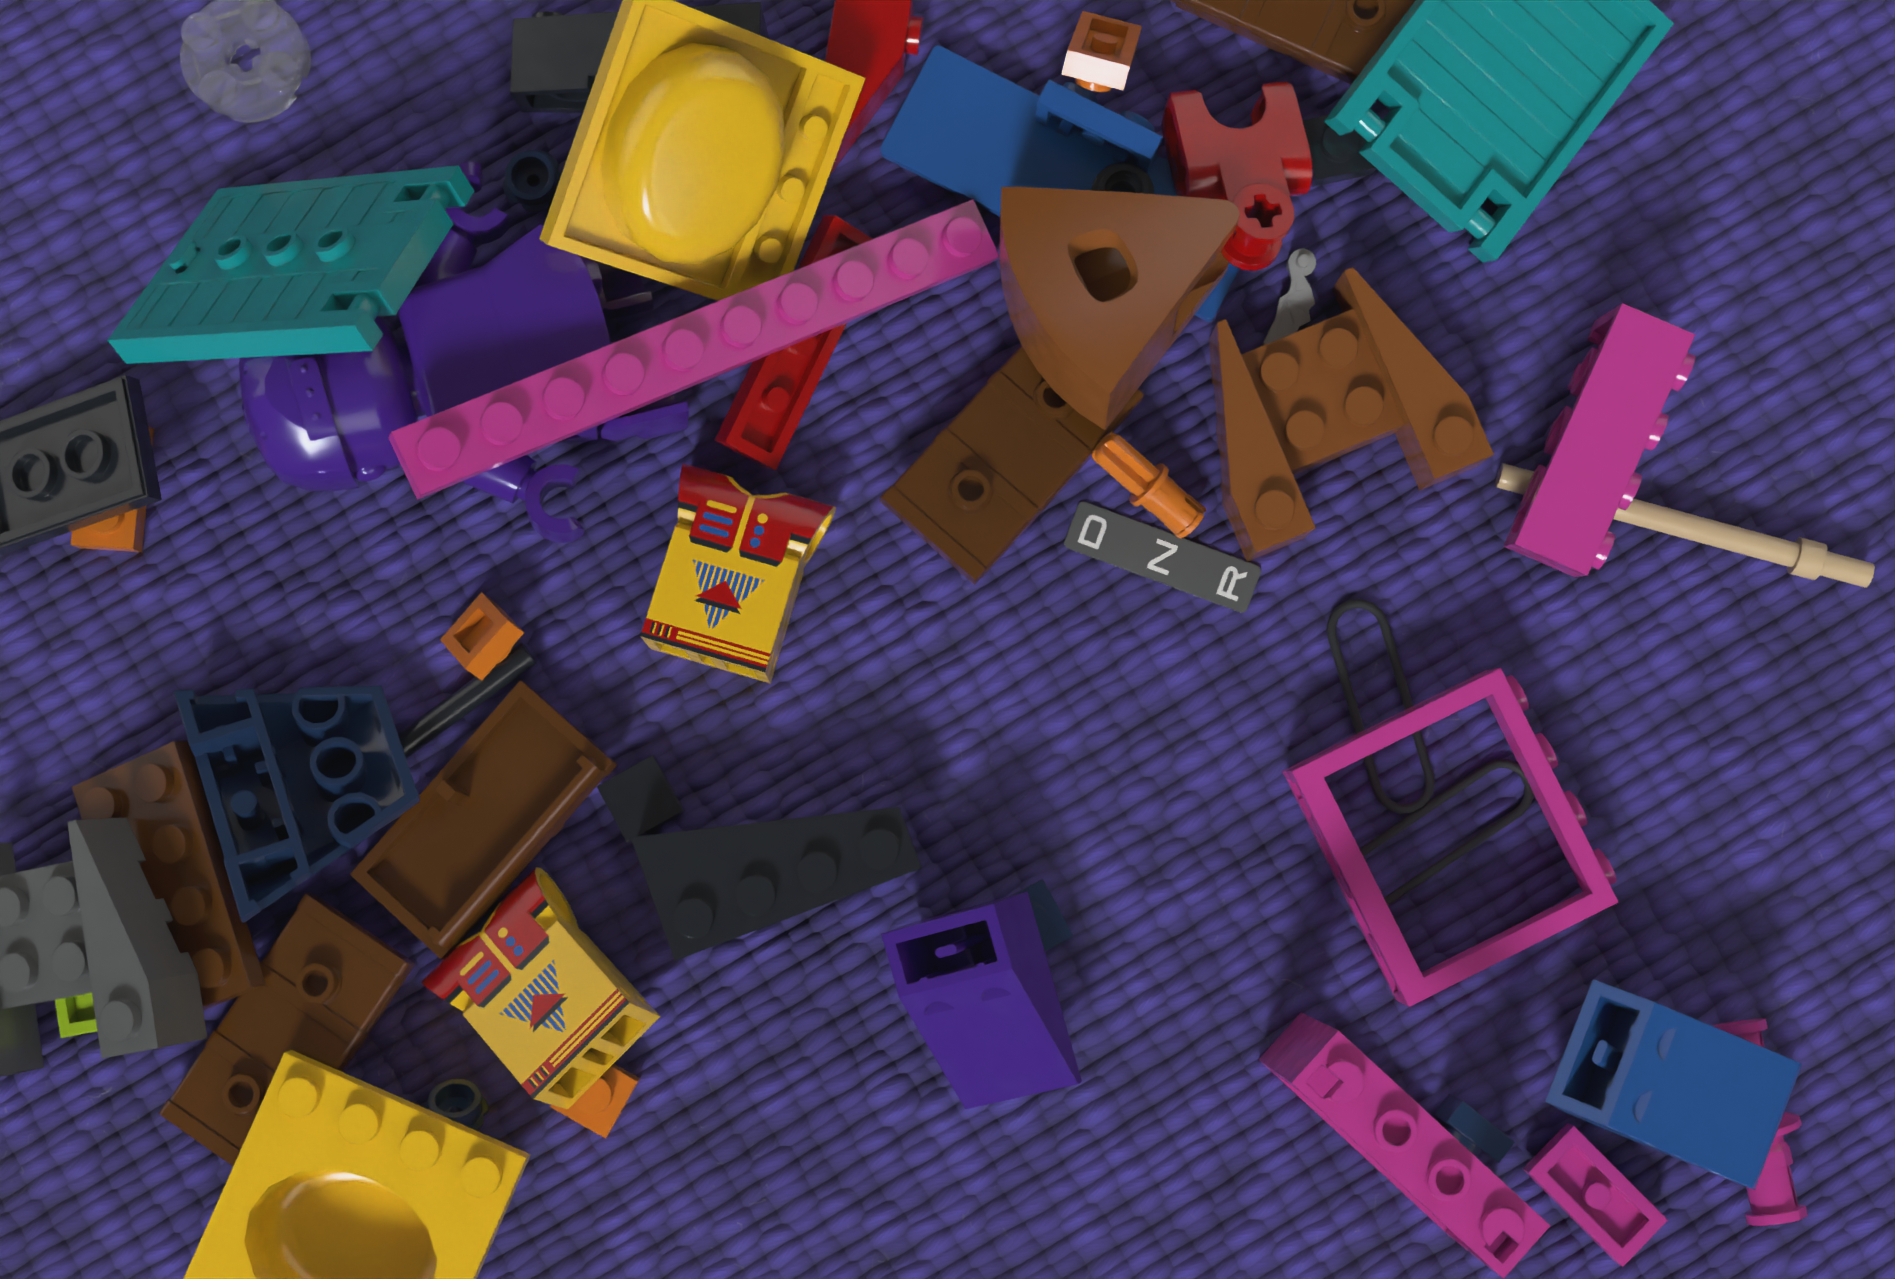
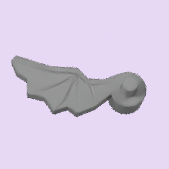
[1262,248,1316,345]

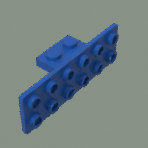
[880,45,1240,322]

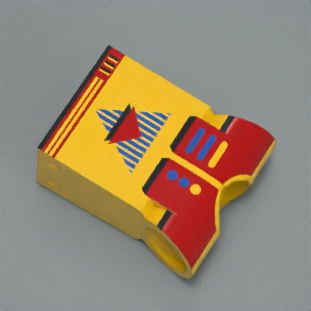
[640,463,836,684]
[421,867,661,1109]

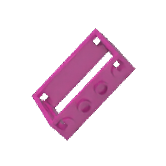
[1282,668,1618,1007]
[1258,1012,1551,1279]

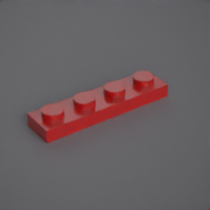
[715,215,873,470]

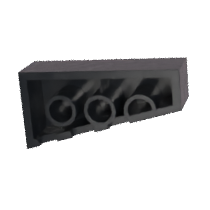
[510,2,769,114]
[631,807,923,961]

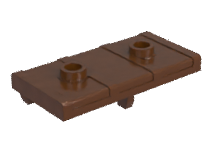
[1170,0,1416,85]
[880,345,1144,585]
[350,680,618,959]
[158,893,416,1166]

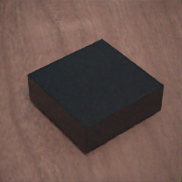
[596,755,685,842]

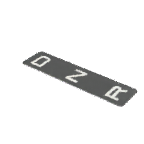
[1064,502,1261,613]

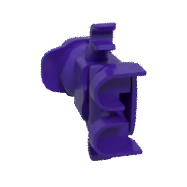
[239,161,689,543]

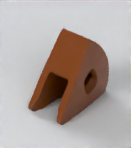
[999,187,1240,430]

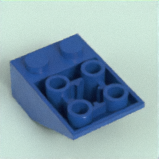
[1545,979,1802,1190]

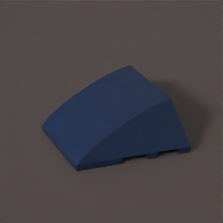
[173,686,420,923]

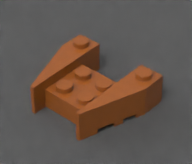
[1209,267,1494,562]

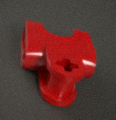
[1161,81,1312,271]

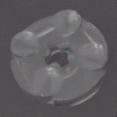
[180,0,311,122]

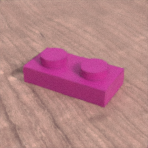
[1523,1123,1668,1267]

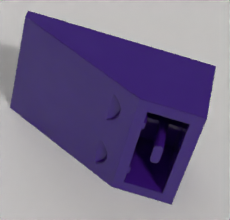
[881,891,1082,1109]

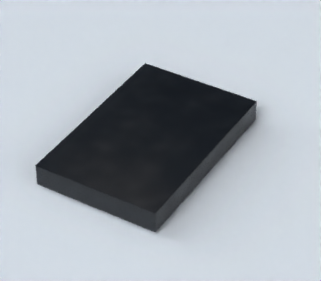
[0,375,162,555]

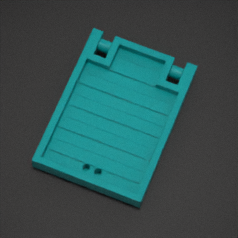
[1324,0,1674,263]
[107,165,474,364]

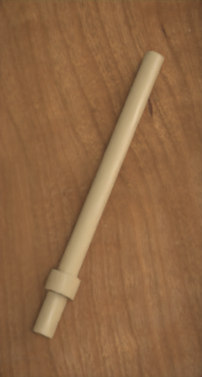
[1495,463,1875,588]

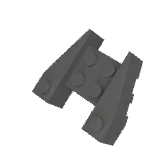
[0,818,207,1077]

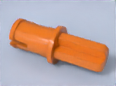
[1091,432,1206,539]

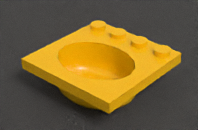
[539,0,865,301]
[183,1050,531,1279]

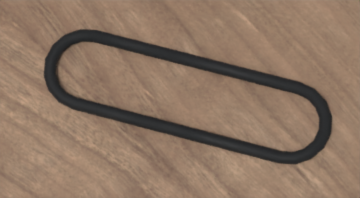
[1327,599,1435,814]
[1359,759,1534,906]

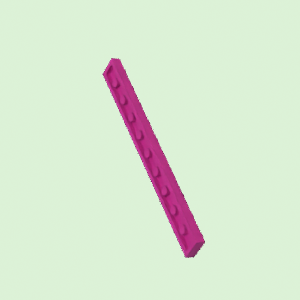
[388,199,999,500]

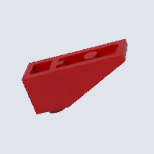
[825,0,923,178]

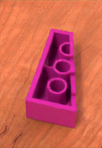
[1504,303,1696,577]

